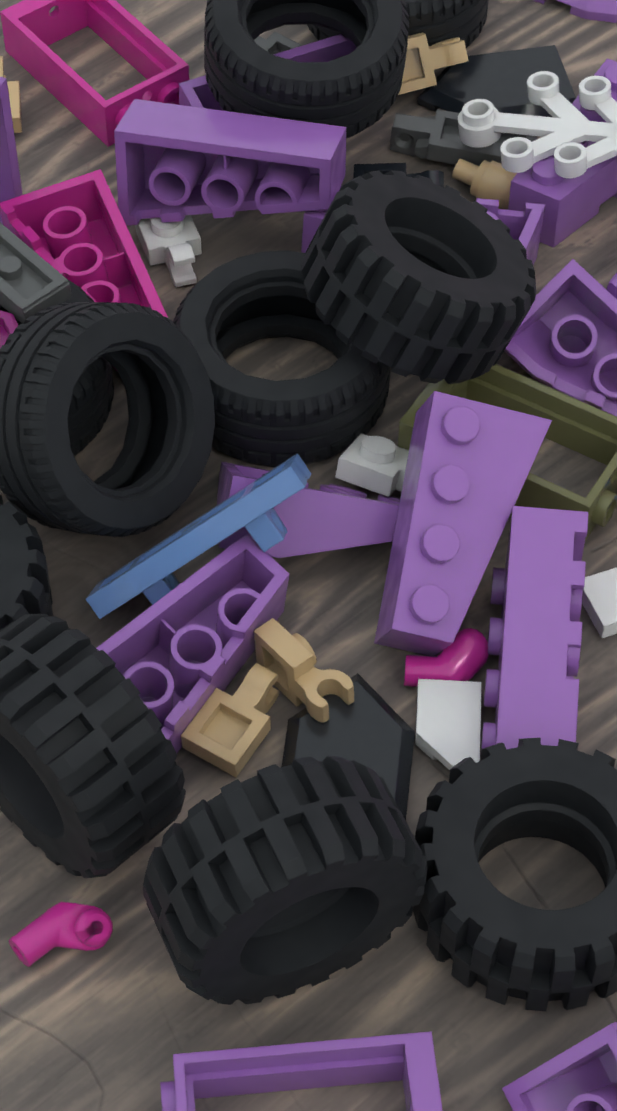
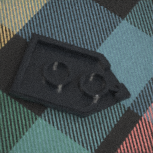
[417,45,576,117]
[281,673,415,821]

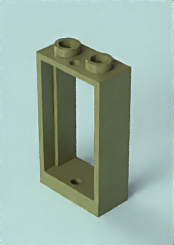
[398,364,617,541]

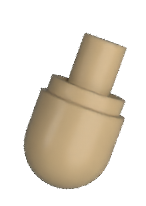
[452,158,517,210]

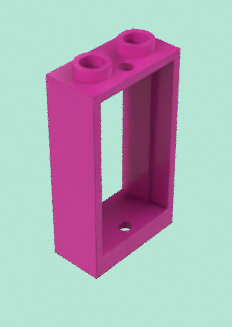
[0,0,189,147]

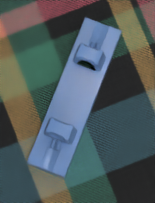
[86,453,311,619]

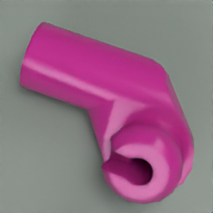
[404,628,489,687]
[8,902,113,967]

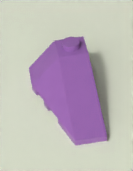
[216,461,400,558]

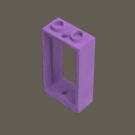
[160,1031,443,1111]

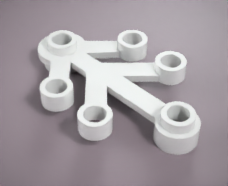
[458,71,617,178]

